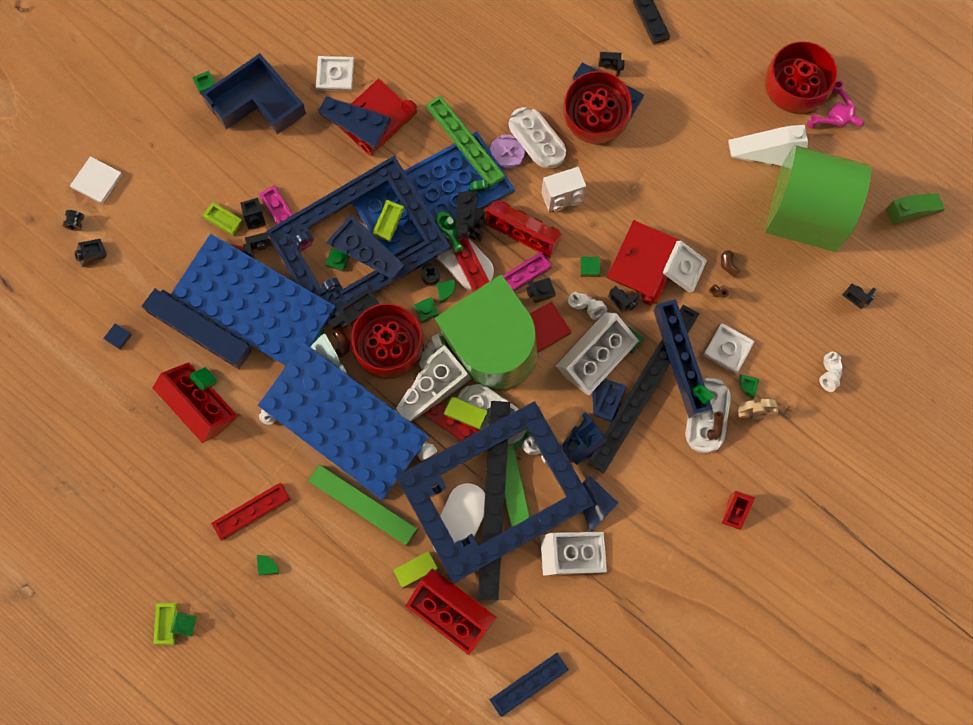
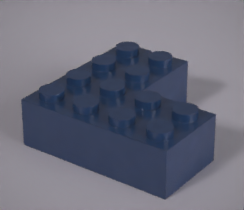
[201,53,306,134]

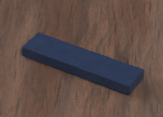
[489,653,569,717]

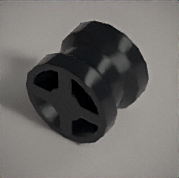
[62,210,85,231]
[421,263,440,286]

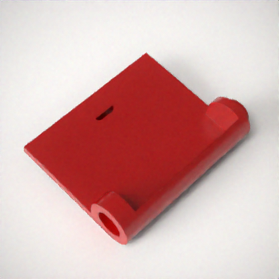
[337,78,417,156]
[607,220,680,305]

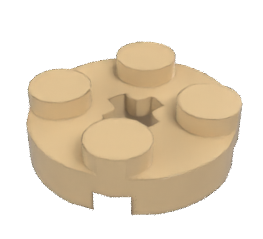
[738,399,778,420]

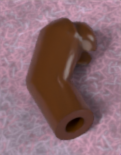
[721,250,740,278]
[709,284,729,298]
[333,329,350,357]
[707,411,724,440]

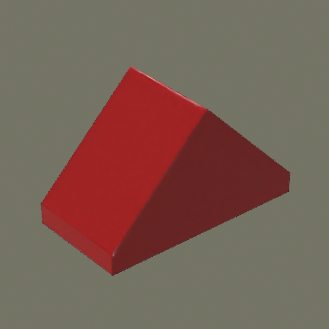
[722,491,755,530]

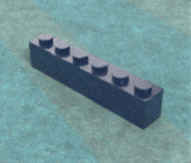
[141,288,252,370]
[653,299,713,419]

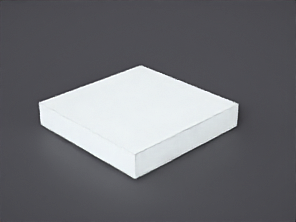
[316,56,354,92]
[70,156,123,205]
[663,241,707,293]
[703,323,755,374]

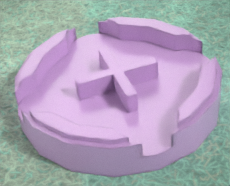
[489,134,526,170]

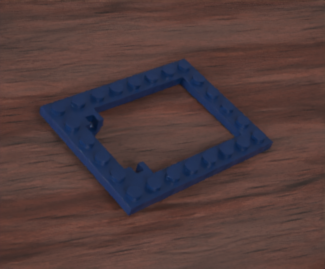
[266,155,451,321]
[396,401,594,584]

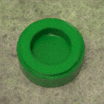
[470,180,489,193]

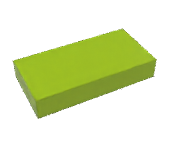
[372,200,405,242]
[202,202,244,237]
[444,396,488,430]
[393,551,438,588]
[153,603,178,645]

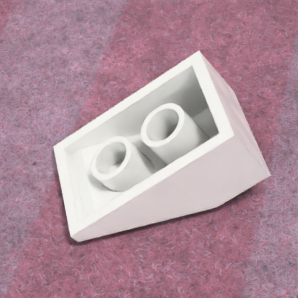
[540,532,607,576]

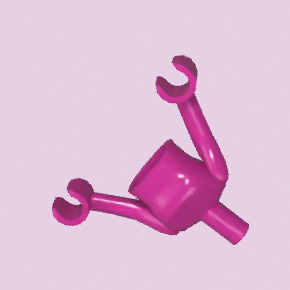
[807,81,864,128]

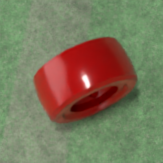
[765,41,837,114]
[563,71,632,144]
[351,304,424,379]

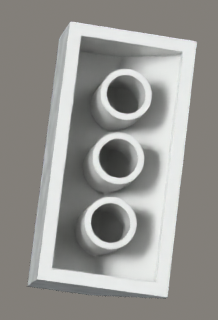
[556,312,639,395]

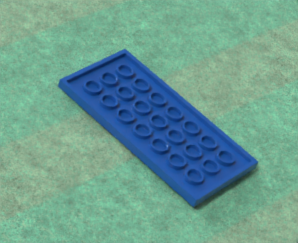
[352,132,515,256]
[171,233,336,366]
[257,342,430,500]

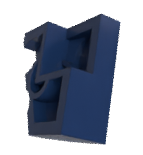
[562,412,607,465]
[582,476,618,532]

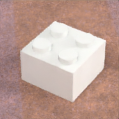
[541,167,586,212]

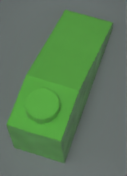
[886,193,945,225]

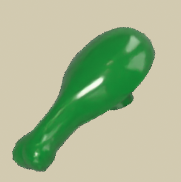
[435,211,463,252]

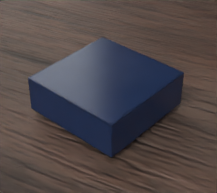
[103,323,132,350]

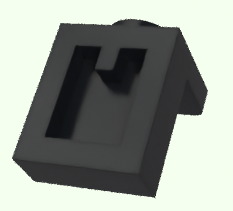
[598,52,625,77]
[240,198,266,230]
[470,208,486,241]
[243,232,271,259]
[74,239,107,267]
[526,277,556,303]
[842,283,876,308]
[608,286,639,313]

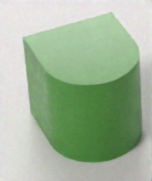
[765,145,871,252]
[435,274,538,390]

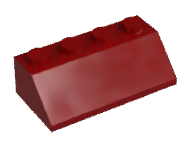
[486,200,562,258]
[153,362,238,443]
[405,568,497,655]

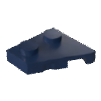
[592,378,627,423]

